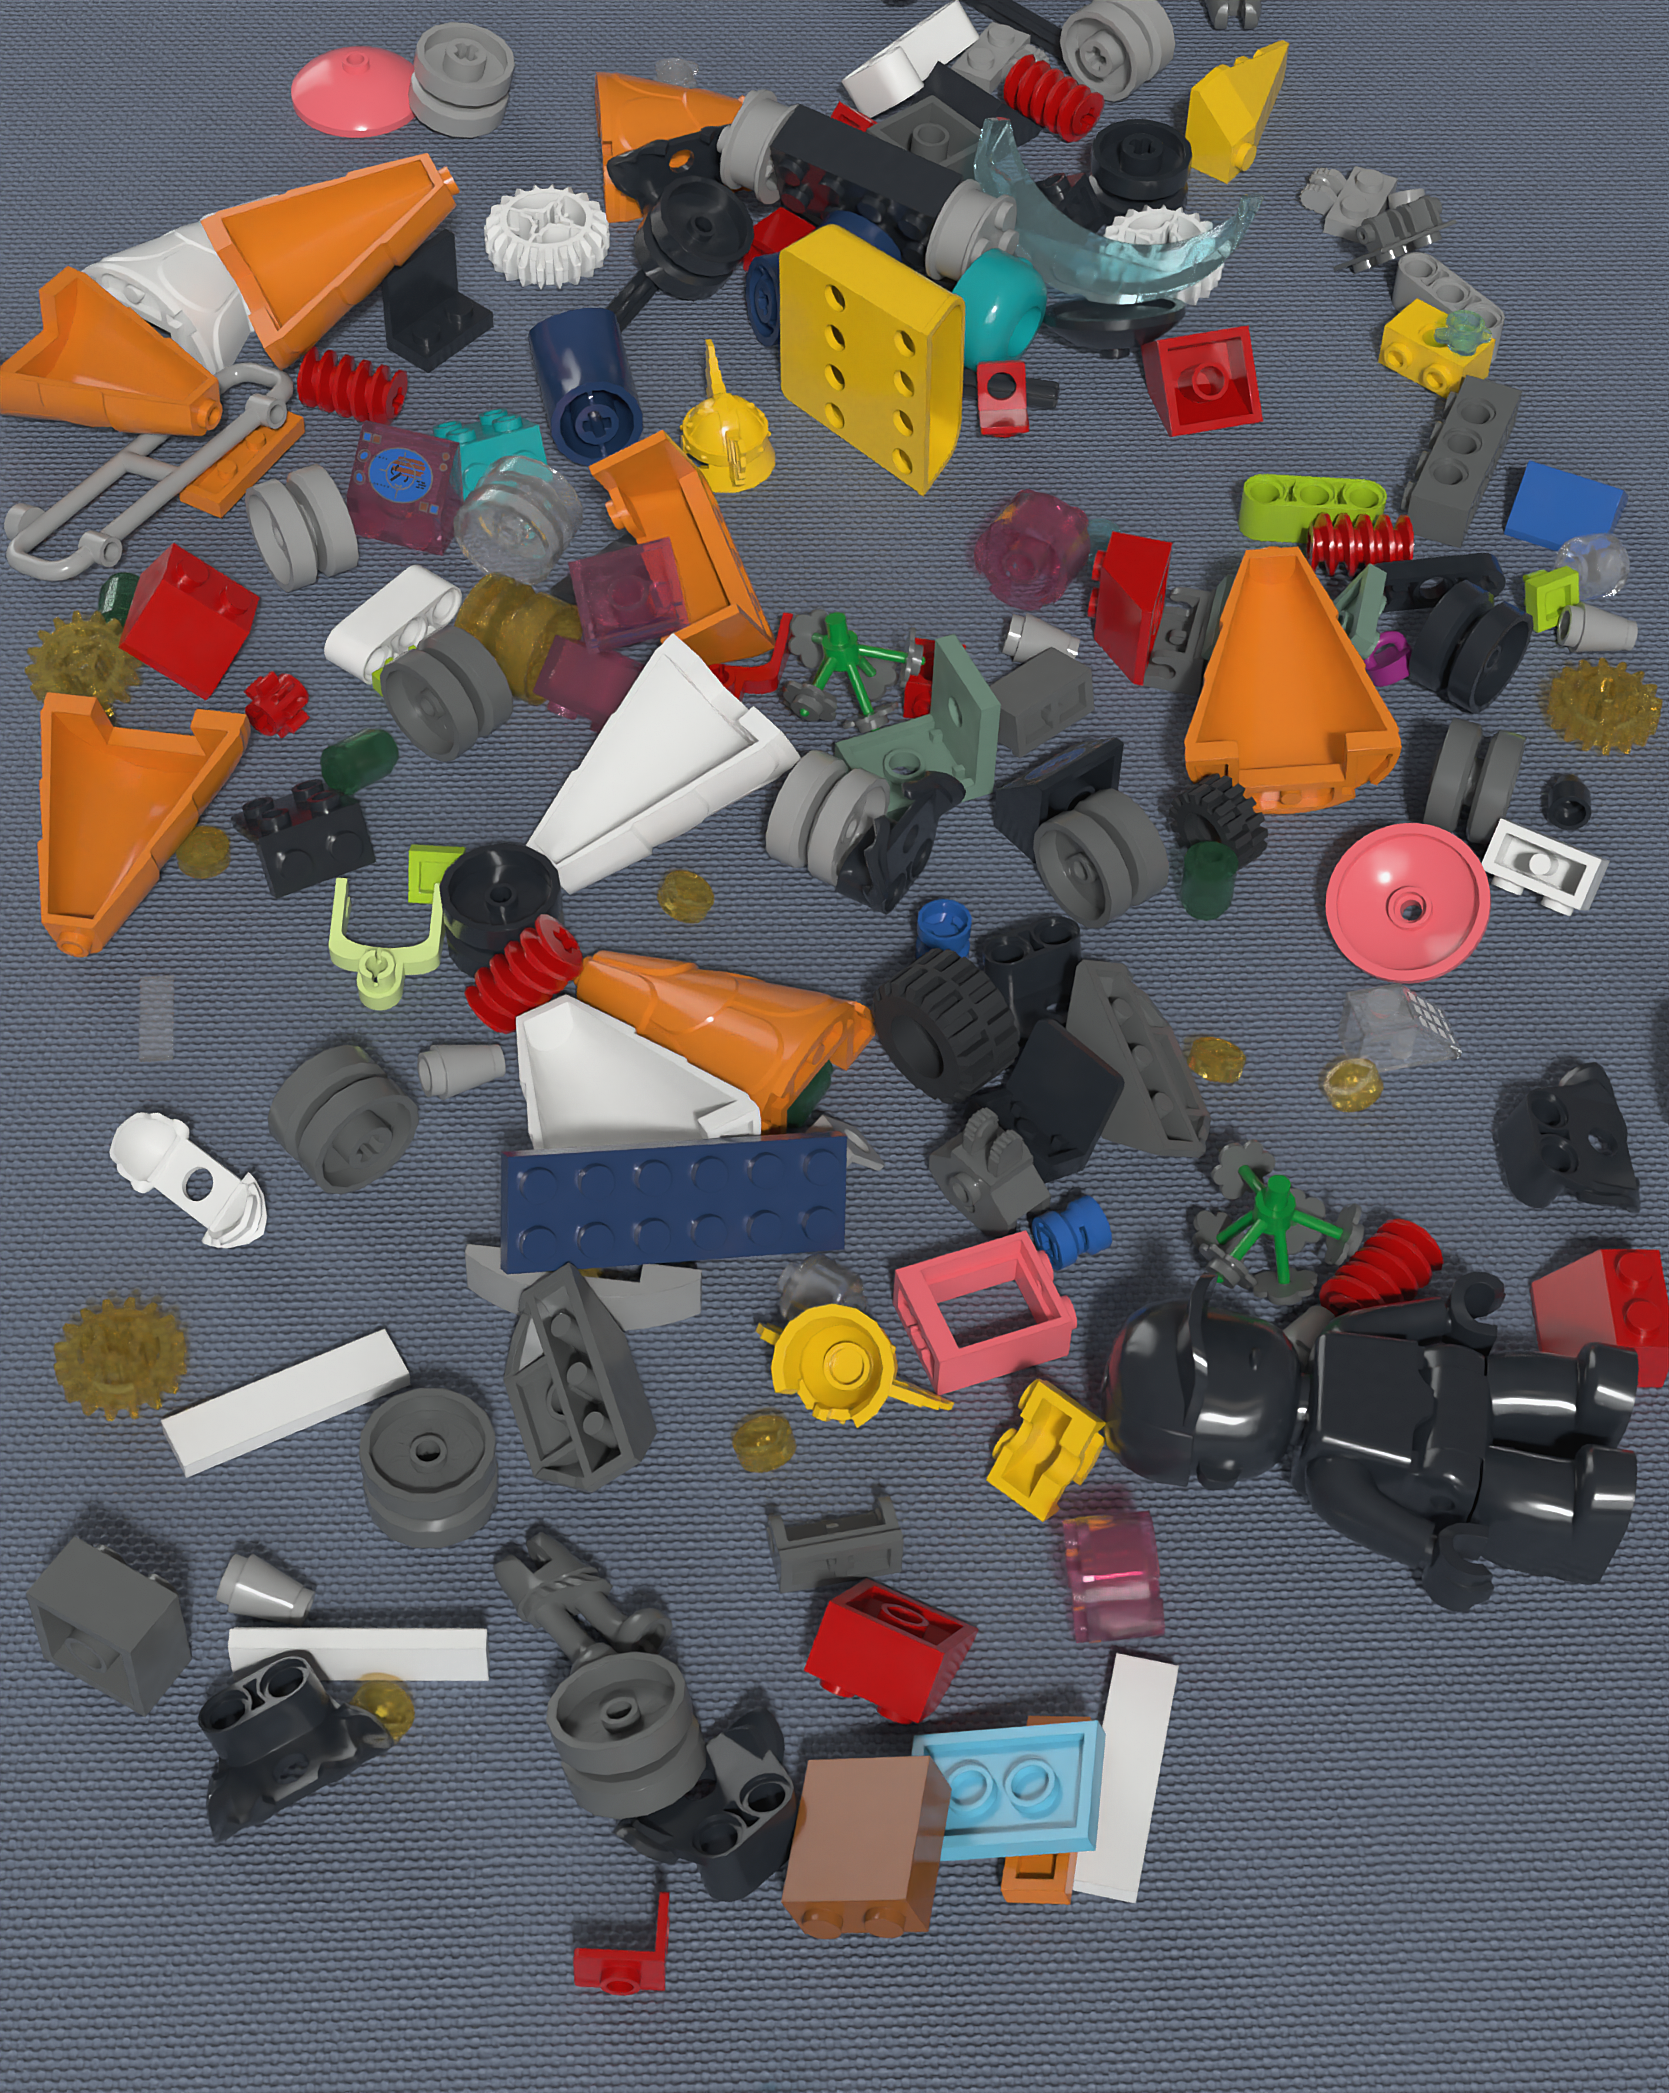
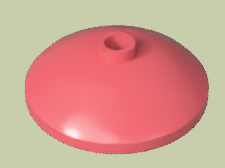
[291,46,416,138]
[1325,823,1491,984]

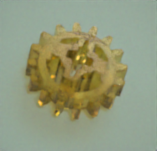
[25,610,142,716]
[1546,658,1663,756]
[53,1297,187,1421]

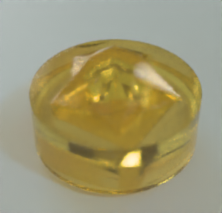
[175,826,231,879]
[657,870,715,924]
[1187,1037,1246,1083]
[1323,1058,1383,1113]
[732,1415,797,1473]
[349,1680,415,1745]

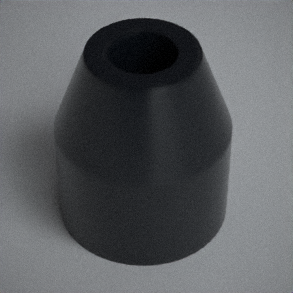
[1548,774,1591,830]

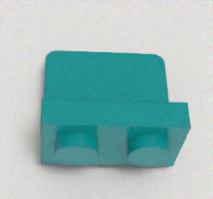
[422,408,552,508]

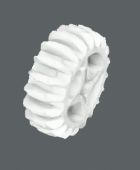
[484,184,610,290]
[1099,204,1225,305]

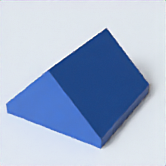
[1504,460,1629,564]

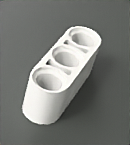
[324,564,462,684]

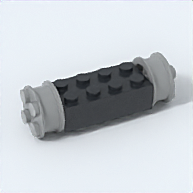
[717,89,1019,282]

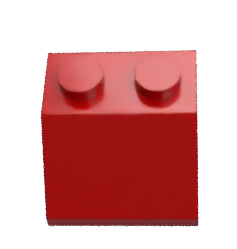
[1141,325,1263,437]
[1088,531,1173,686]
[118,543,260,700]
[1530,1249,1669,1388]
[803,1578,979,1724]

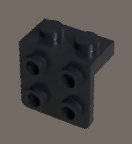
[230,779,376,899]
[962,1018,1125,1184]

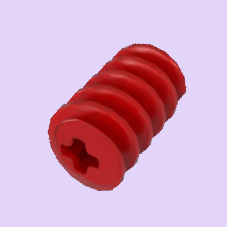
[1004,54,1105,142]
[297,346,408,428]
[1306,512,1414,577]
[464,914,583,1034]
[1319,1218,1444,1317]

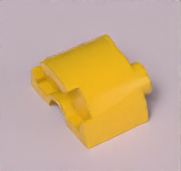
[986,1379,1106,1522]

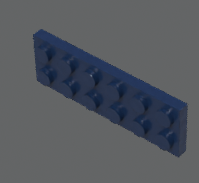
[500,1131,847,1275]

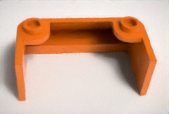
[588,430,776,666]

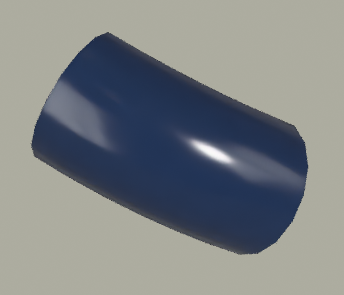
[746,210,902,347]
[528,308,643,466]

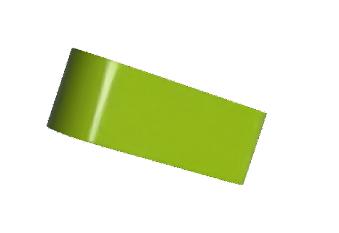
[1238,474,1387,544]

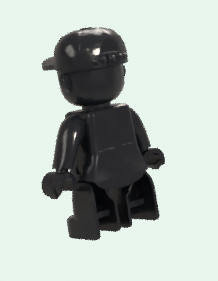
[1100,1272,1639,1612]

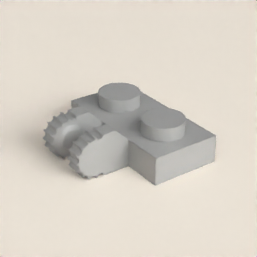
[951,22,1050,94]
[1299,166,1398,243]

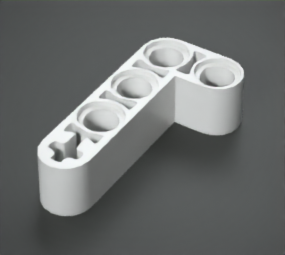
[841,0,980,118]

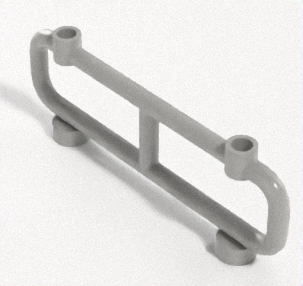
[4,362,294,582]

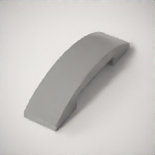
[465,1244,702,1331]

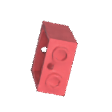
[893,1230,1077,1395]

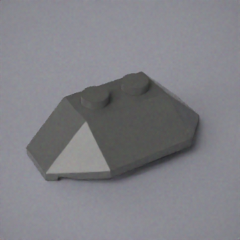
[1066,959,1211,1158]
[503,1263,658,1493]

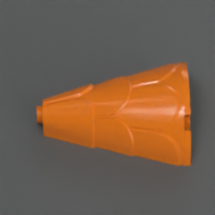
[595,72,752,223]
[200,153,460,370]
[0,266,222,436]
[1184,546,1402,814]
[37,692,251,957]
[574,950,876,1136]

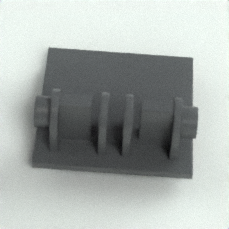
[1333,195,1457,273]

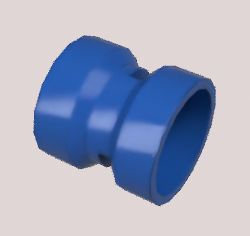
[915,899,972,959]
[1032,1195,1112,1271]

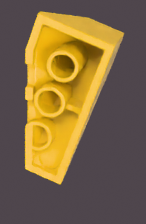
[1185,40,1289,184]

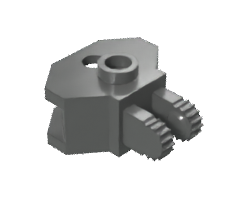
[929,1107,1051,1238]

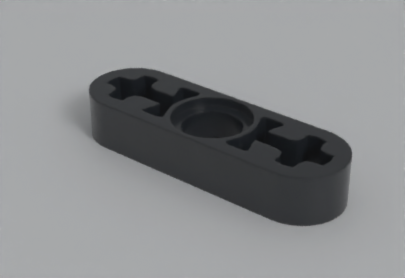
[1374,553,1506,613]

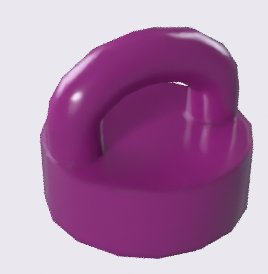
[1363,631,1412,687]

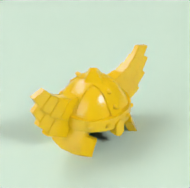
[680,339,776,493]
[755,1304,954,1428]

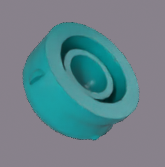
[952,248,1048,373]

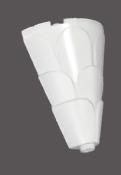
[81,194,278,375]
[526,633,801,895]
[516,994,761,1150]

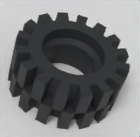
[1169,774,1268,879]

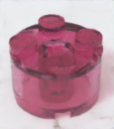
[974,489,1091,611]
[1062,1510,1165,1644]

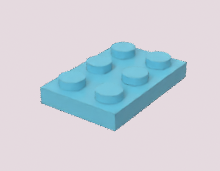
[911,1720,1106,1862]

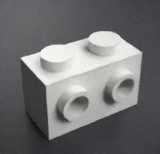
[1481,819,1610,916]

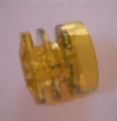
[454,572,583,706]

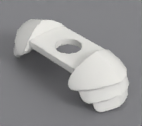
[109,1112,267,1248]

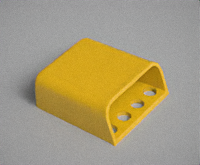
[779,224,965,497]

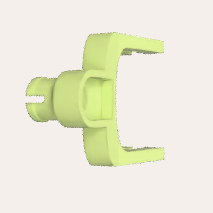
[329,878,446,1010]

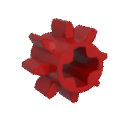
[244,671,310,738]

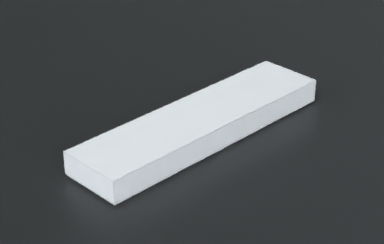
[161,1329,411,1478]
[228,1627,490,1681]
[1073,1653,1179,1904]

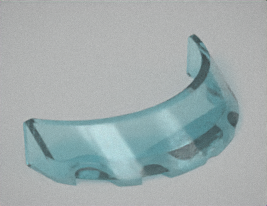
[973,117,1264,304]

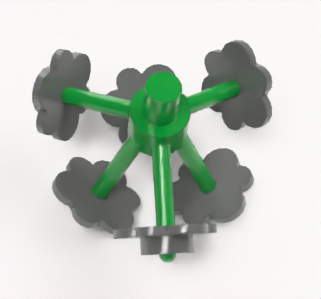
[783,608,925,733]
[1192,1139,1364,1305]

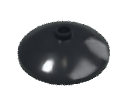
[1043,294,1186,358]

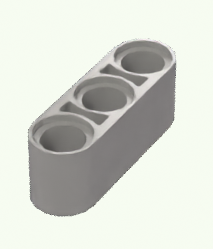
[1391,252,1505,363]

